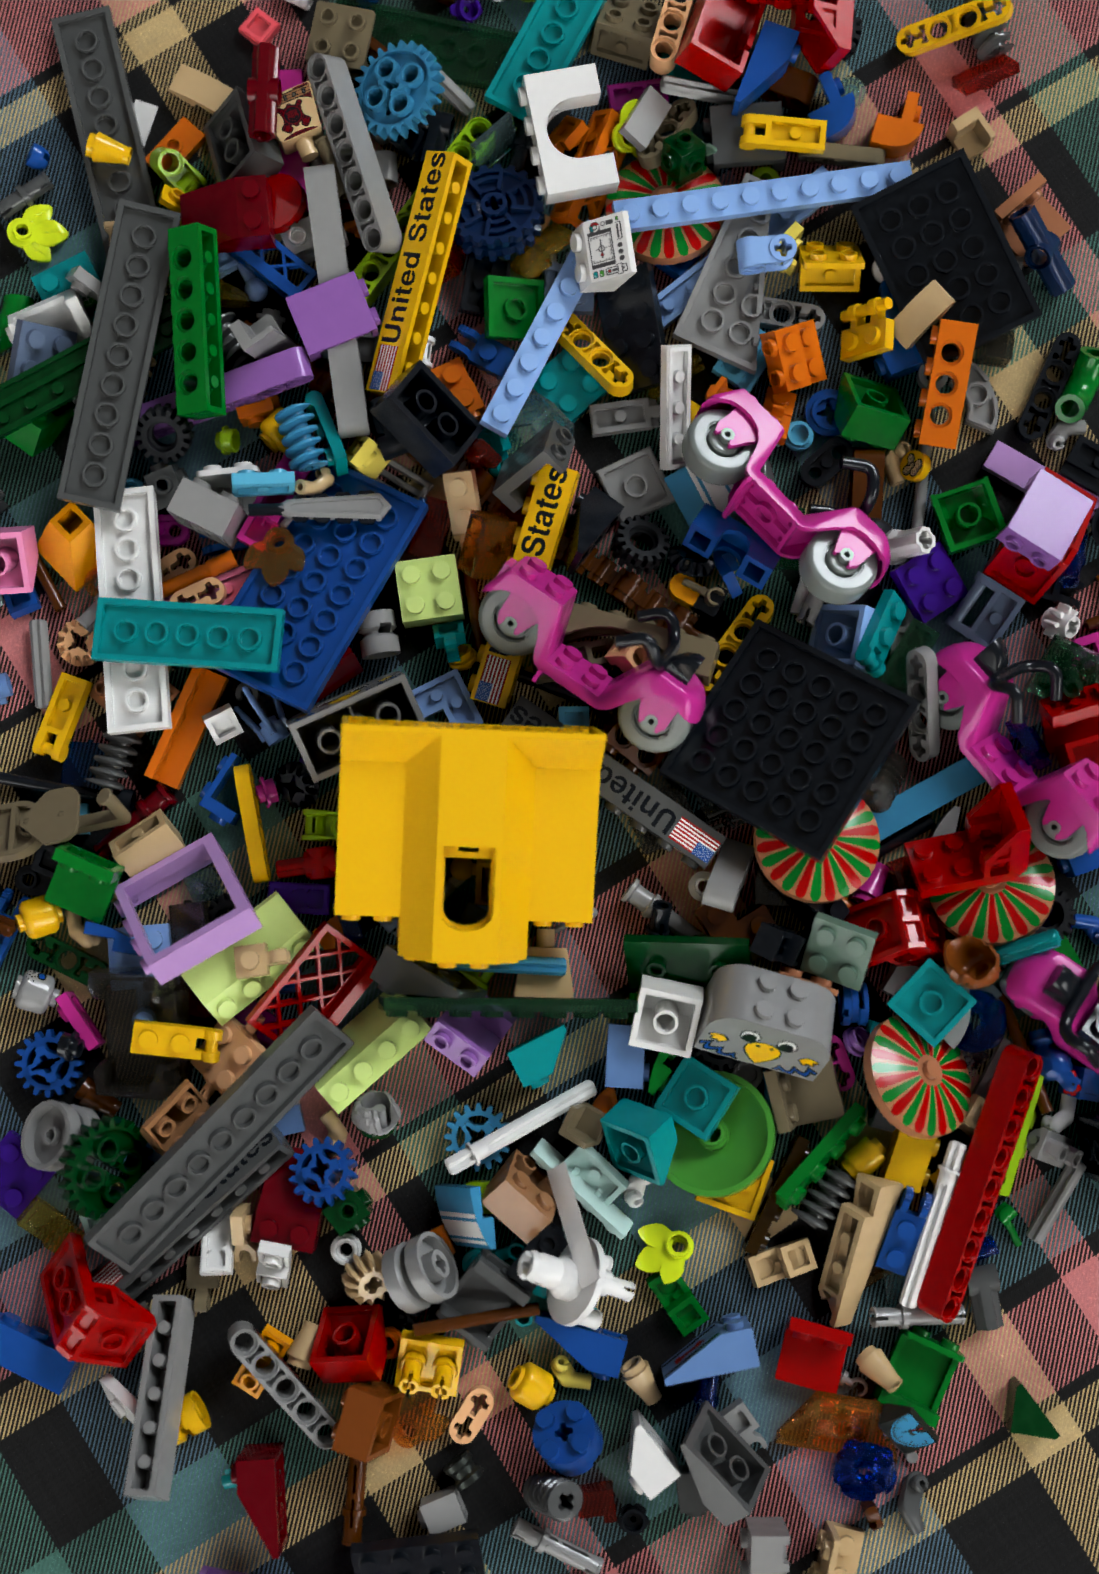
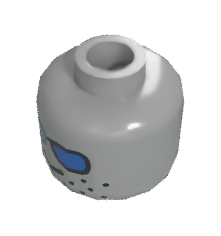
[11,970,60,1015]

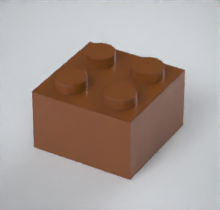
[331,1381,405,1463]

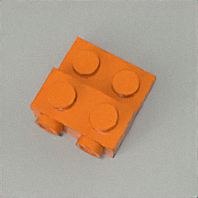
[759,319,827,395]
[431,356,486,421]

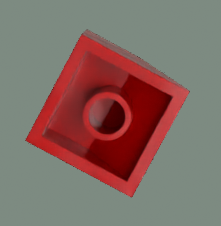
[309,1304,388,1384]

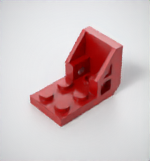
[746,0,855,74]
[982,467,1097,605]
[904,781,1032,899]
[843,889,949,968]
[39,1232,157,1369]

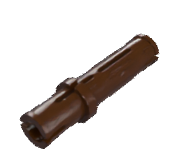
[341,1457,367,1546]

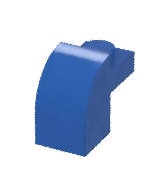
[808,70,856,143]

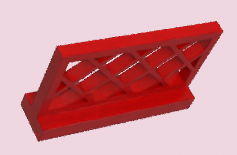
[245,920,378,1041]

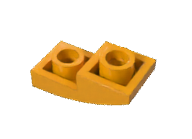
[231,1323,294,1399]

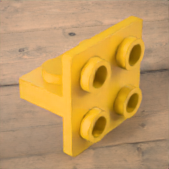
[798,241,865,292]

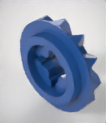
[805,389,840,438]

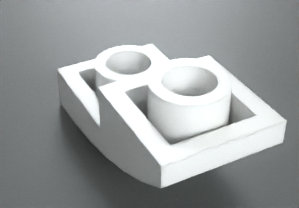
[255,1240,292,1290]

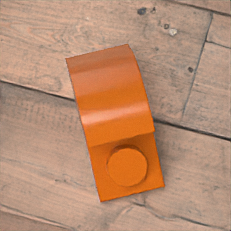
[868,91,925,159]

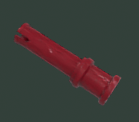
[93,782,178,859]

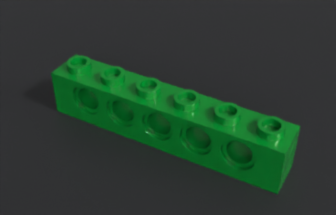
[167,222,226,420]

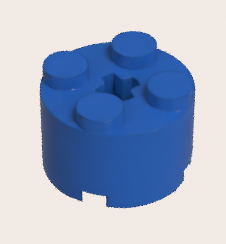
[533,1400,603,1476]

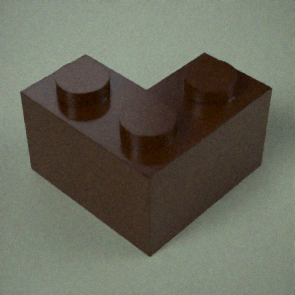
[692,904,776,947]

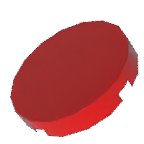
[267,173,307,234]

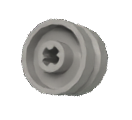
[21,1100,100,1172]
[382,1231,459,1314]

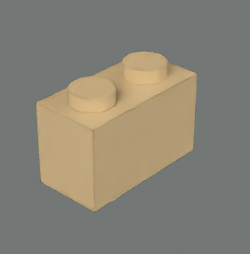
[108,808,186,878]

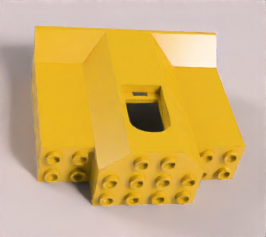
[334,715,607,969]

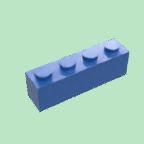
[0,1312,80,1395]

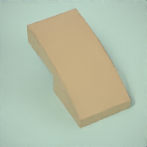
[167,63,234,114]
[893,280,956,350]
[744,1237,818,1288]

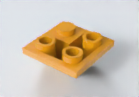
[37,502,97,592]

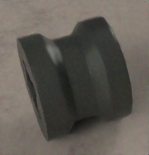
[443,1450,483,1491]

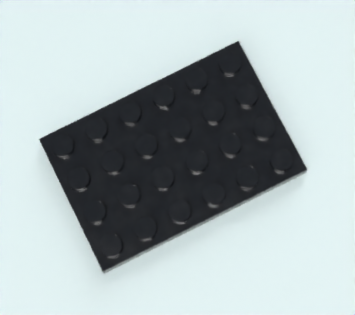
[850,148,1042,366]

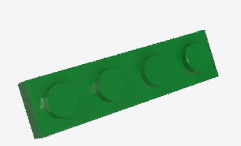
[776,1101,866,1211]

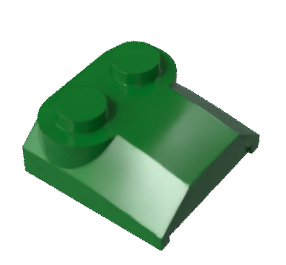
[929,476,1006,555]

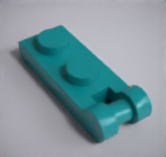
[305,391,348,477]
[855,589,908,678]

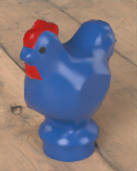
[1027,1028,1082,1096]

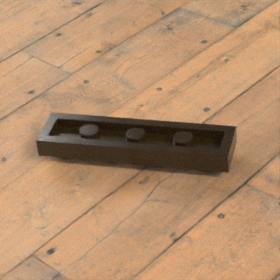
[741,1133,811,1256]

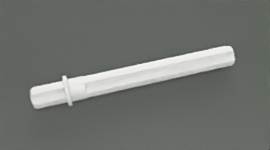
[444,1080,598,1175]
[899,1140,967,1309]

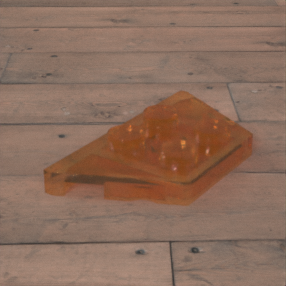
[776,1390,898,1464]

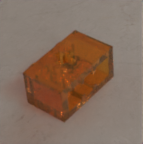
[457,510,518,580]

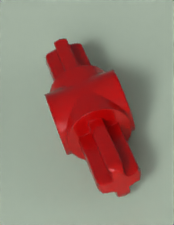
[275,846,337,880]

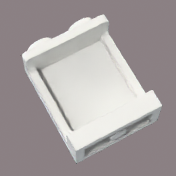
[5,288,93,344]

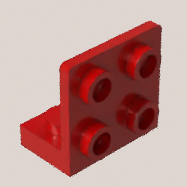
[1038,683,1099,754]
[775,1315,854,1395]

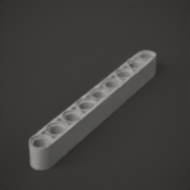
[303,164,371,439]

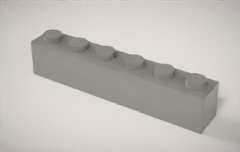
[123,1294,195,1502]

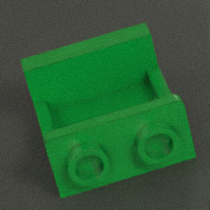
[872,1326,966,1428]

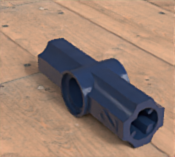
[1009,204,1076,297]

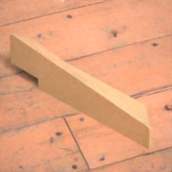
[818,1173,904,1328]

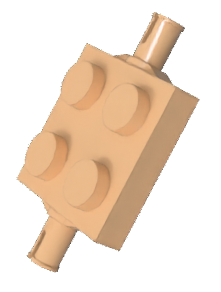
[190,1014,266,1103]

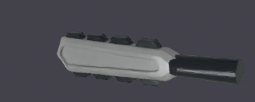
[248,490,392,525]

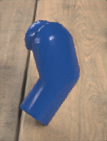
[1071,913,1099,945]

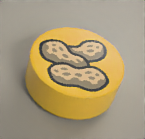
[900,450,931,483]

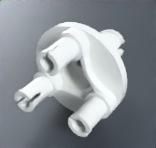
[517,1237,636,1330]

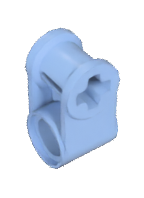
[736,234,797,275]

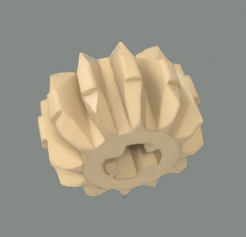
[341,1249,388,1305]

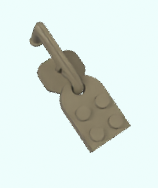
[0,787,132,864]

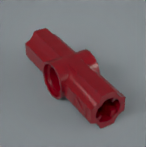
[247,42,282,142]

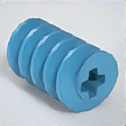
[274,403,329,472]

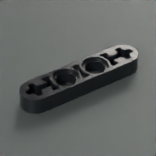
[1015,332,1082,443]

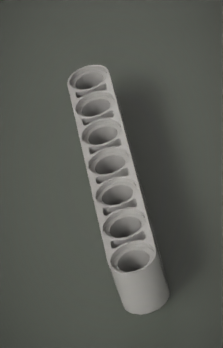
[306,53,403,254]

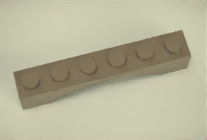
[563,602,720,686]

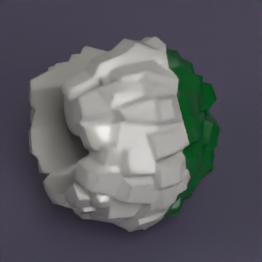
[351,1090,401,1141]

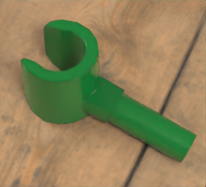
[994,1201,1022,1247]

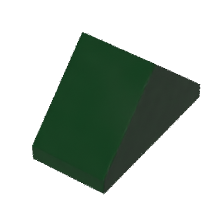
[1003,1376,1060,1439]

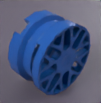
[837,982,869,1026]

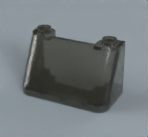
[87,966,193,1100]

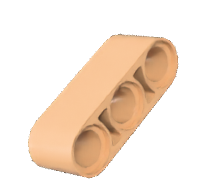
[649,0,694,75]

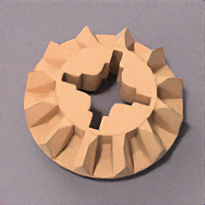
[56,619,97,667]

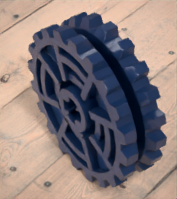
[453,164,545,261]

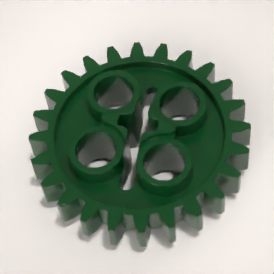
[56,1115,154,1221]

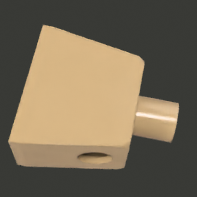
[514,929,574,998]

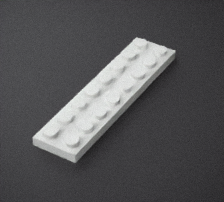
[93,485,172,735]

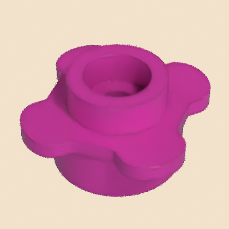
[255,777,279,809]

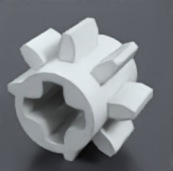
[1041,602,1080,643]

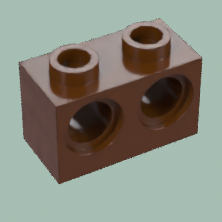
[600,707,669,776]

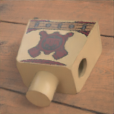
[276,80,324,163]

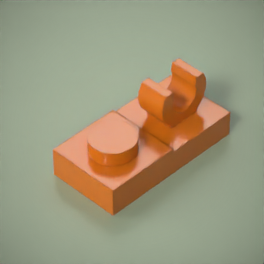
[763,386,797,446]

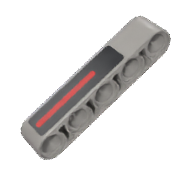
[227,1320,337,1450]

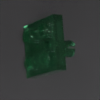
[1025,634,1099,699]

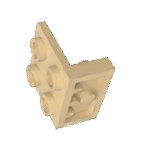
[809,1520,865,1574]

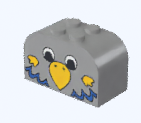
[286,671,425,783]
[693,964,836,1081]

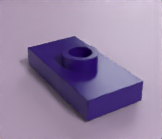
[268,881,331,915]

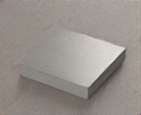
[595,446,676,524]

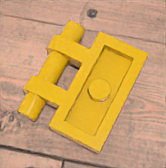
[840,297,895,363]

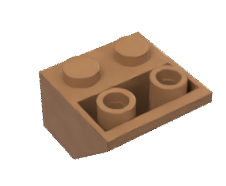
[140,1079,210,1156]
[481,1149,557,1244]

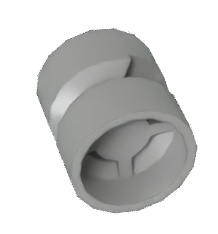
[357,609,401,660]

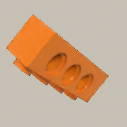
[913,319,979,450]

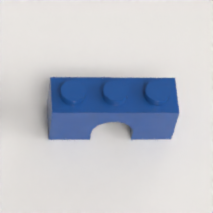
[682,503,781,590]

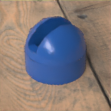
[25,143,50,170]

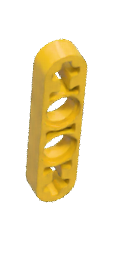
[896,0,1014,57]
[557,313,634,397]
[703,594,774,696]
[233,764,271,884]

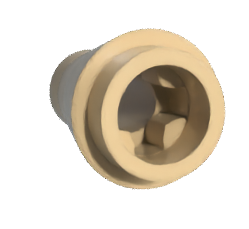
[286,1320,319,1371]
[856,1345,903,1394]
[620,1356,662,1406]

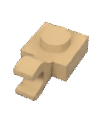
[234,943,291,980]
[229,1203,259,1262]

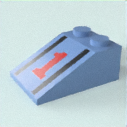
[661,1313,760,1386]

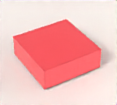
[238,6,281,46]

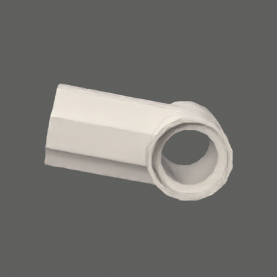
[887,526,936,565]

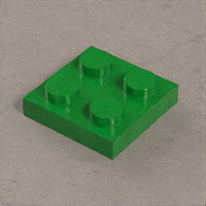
[484,275,544,342]

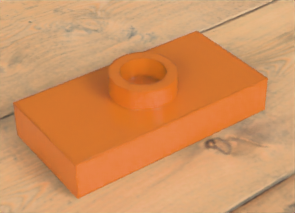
[145,116,206,170]

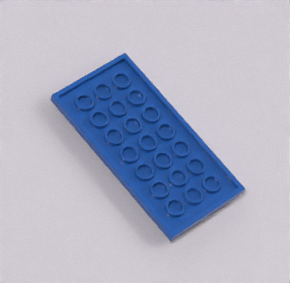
[216,456,429,714]

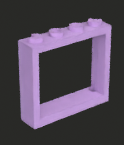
[114,832,263,985]

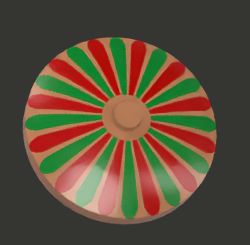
[605,159,724,265]
[753,799,880,904]
[929,840,1056,947]
[863,1014,971,1139]

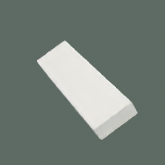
[659,344,692,470]

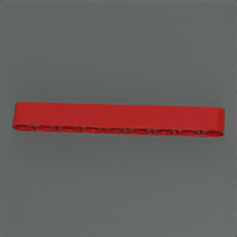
[917,1044,1043,1323]

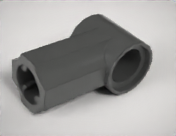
[966,1263,1004,1331]

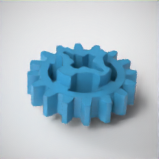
[444,1102,510,1172]

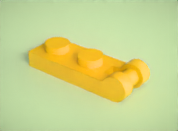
[739,113,827,155]
[32,672,93,763]
[130,1019,223,1063]

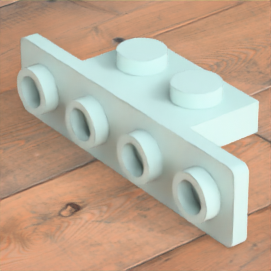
[530,1138,633,1240]

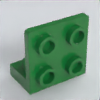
[44,842,125,924]

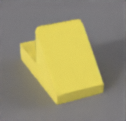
[345,436,390,480]

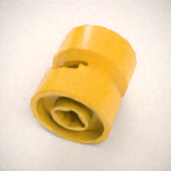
[177,1390,211,1446]

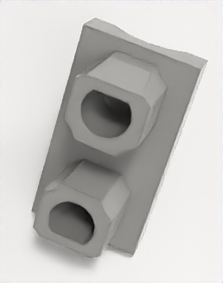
[1026,1127,1084,1169]

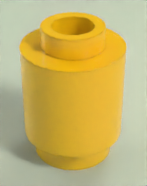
[840,1136,887,1181]

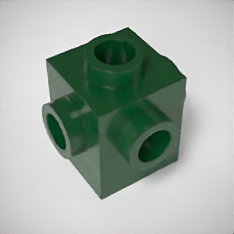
[661,128,706,186]
[322,1185,374,1237]

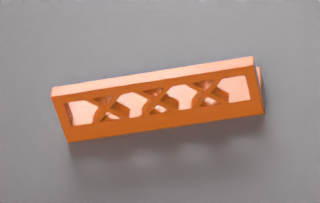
[549,108,626,228]
[144,667,229,790]

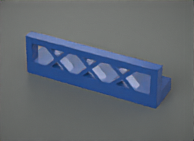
[227,240,317,299]

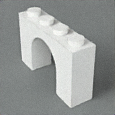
[517,63,620,205]

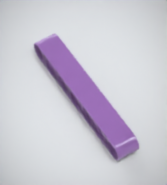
[134,346,314,447]

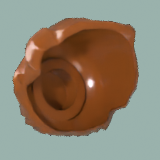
[943,936,1001,989]

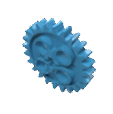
[354,40,445,141]

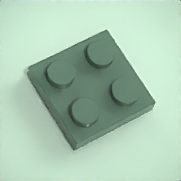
[800,912,879,991]

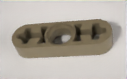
[636,98,699,170]
[798,142,886,168]

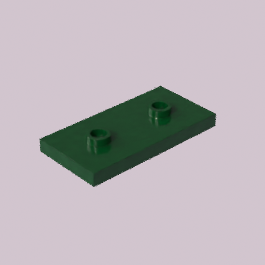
[623,934,752,989]

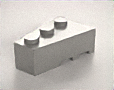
[739,1517,790,1574]

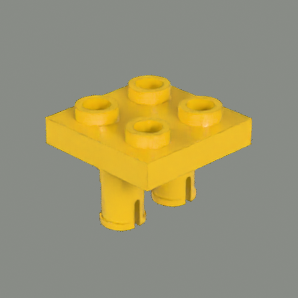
[394,1329,465,1400]

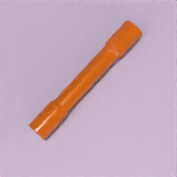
[162,550,239,599]

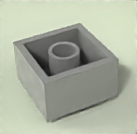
[166,477,248,550]

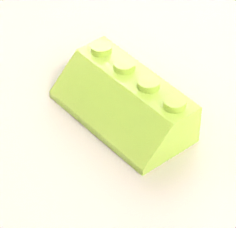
[180,891,321,1026]
[314,992,433,1114]

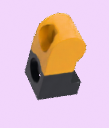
[668,573,729,622]

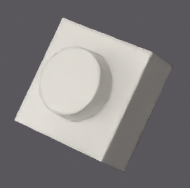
[201,703,244,746]

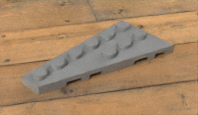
[672,172,771,375]

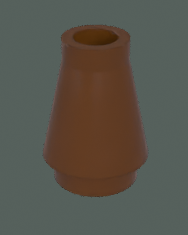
[74,1076,123,1118]

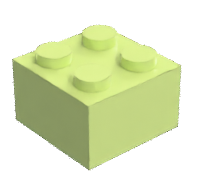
[395,553,465,628]

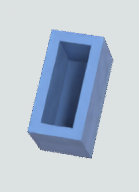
[604,1023,650,1089]

